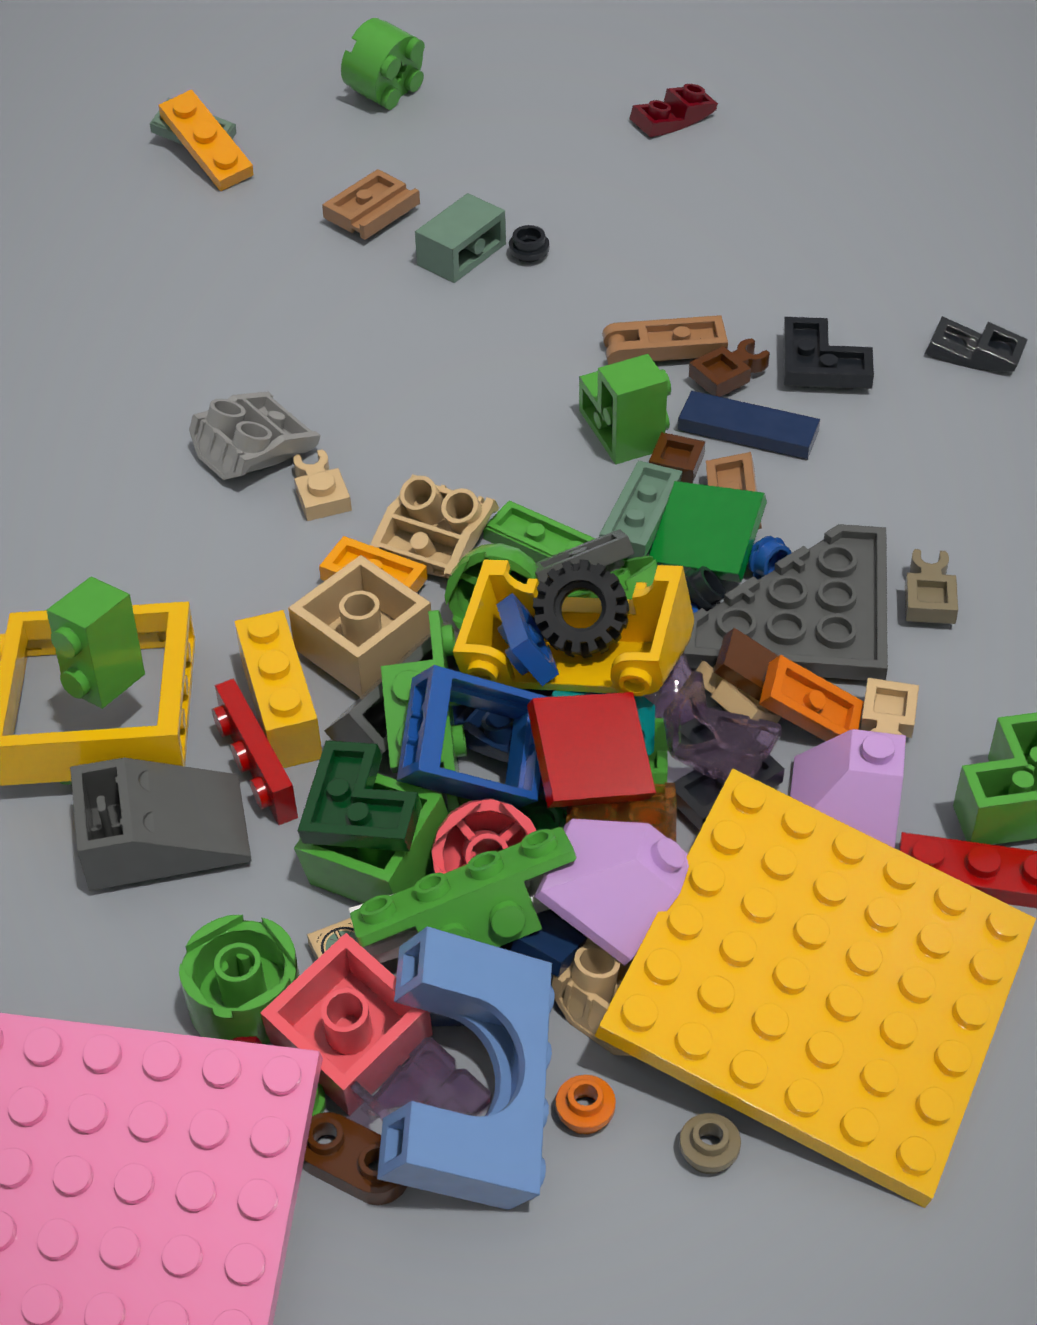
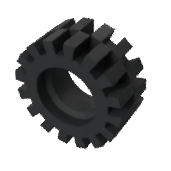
[533,559,629,658]

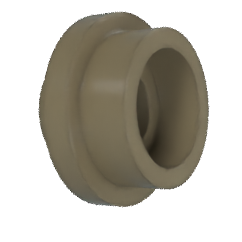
[680,1113,741,1174]

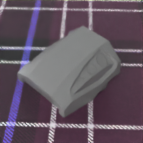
[189,391,321,480]

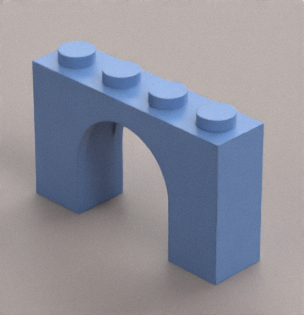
[377,926,555,1210]

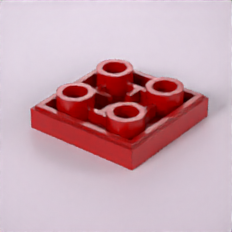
[527,692,656,808]

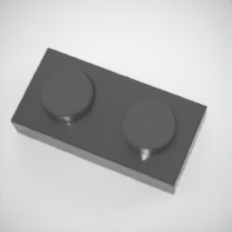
[535,529,635,583]

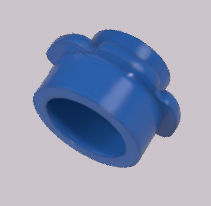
[748,536,792,580]

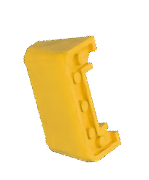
[453,560,694,696]

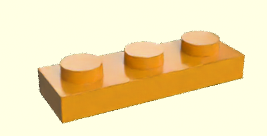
[159,89,254,192]

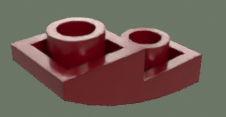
[629,84,718,137]

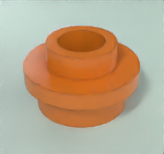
[556,1075,616,1134]

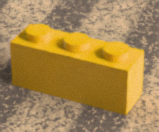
[234,610,322,768]

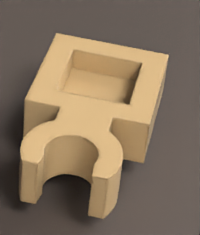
[293,449,352,521]
[691,661,781,733]
[860,678,919,745]

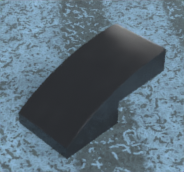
[925,316,1028,372]

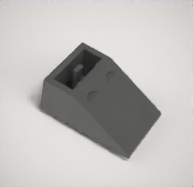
[70,757,252,891]

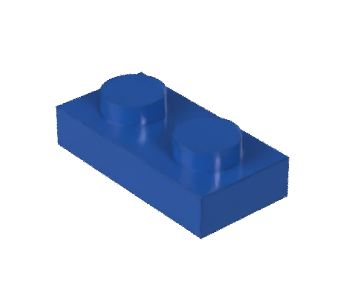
[496,593,559,686]

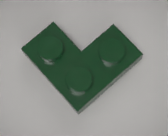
[297,740,422,852]

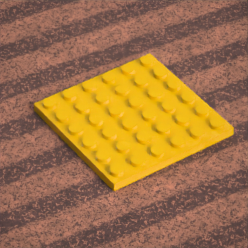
[595,768,1036,1208]

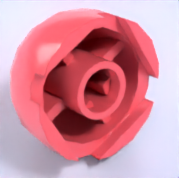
[431,799,537,874]

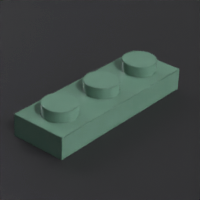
[599,460,682,559]

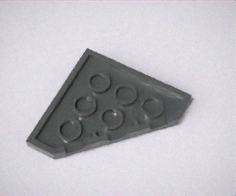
[683,524,888,680]

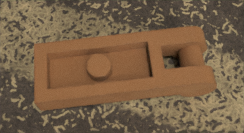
[602,315,728,365]

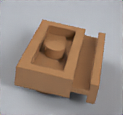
[322,169,420,240]

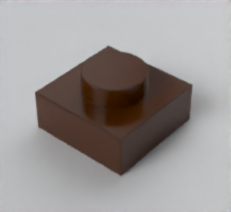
[649,432,705,483]

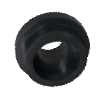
[509,225,549,262]
[685,566,726,611]

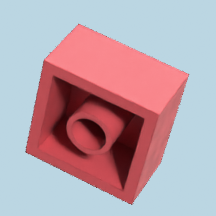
[260,933,433,1116]

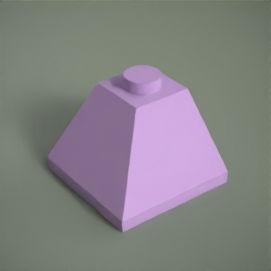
[790,729,906,848]
[534,819,689,966]

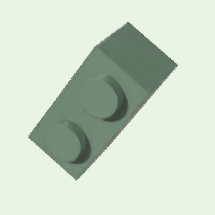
[415,193,506,283]

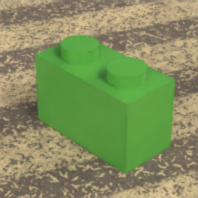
[46,576,145,709]

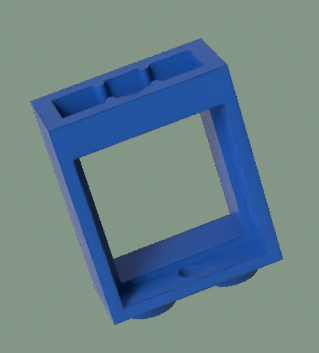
[397,665,547,809]

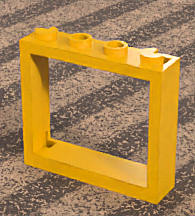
[0,601,196,786]

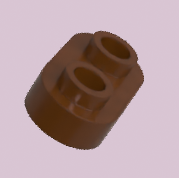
[303,1112,407,1205]

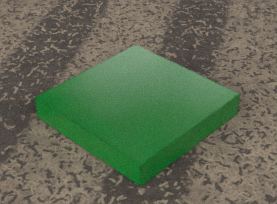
[649,481,767,583]

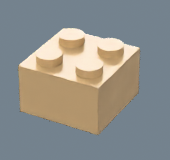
[288,555,431,697]

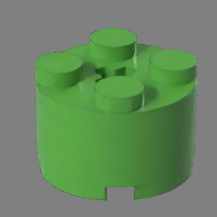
[341,18,425,110]
[179,915,300,1045]

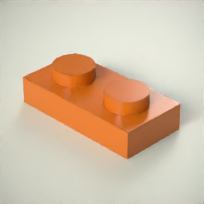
[759,655,864,741]

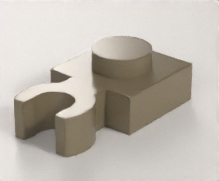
[905,549,958,624]

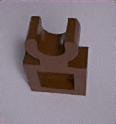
[689,338,770,397]

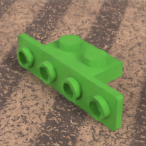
[381,610,472,813]
[350,827,577,947]

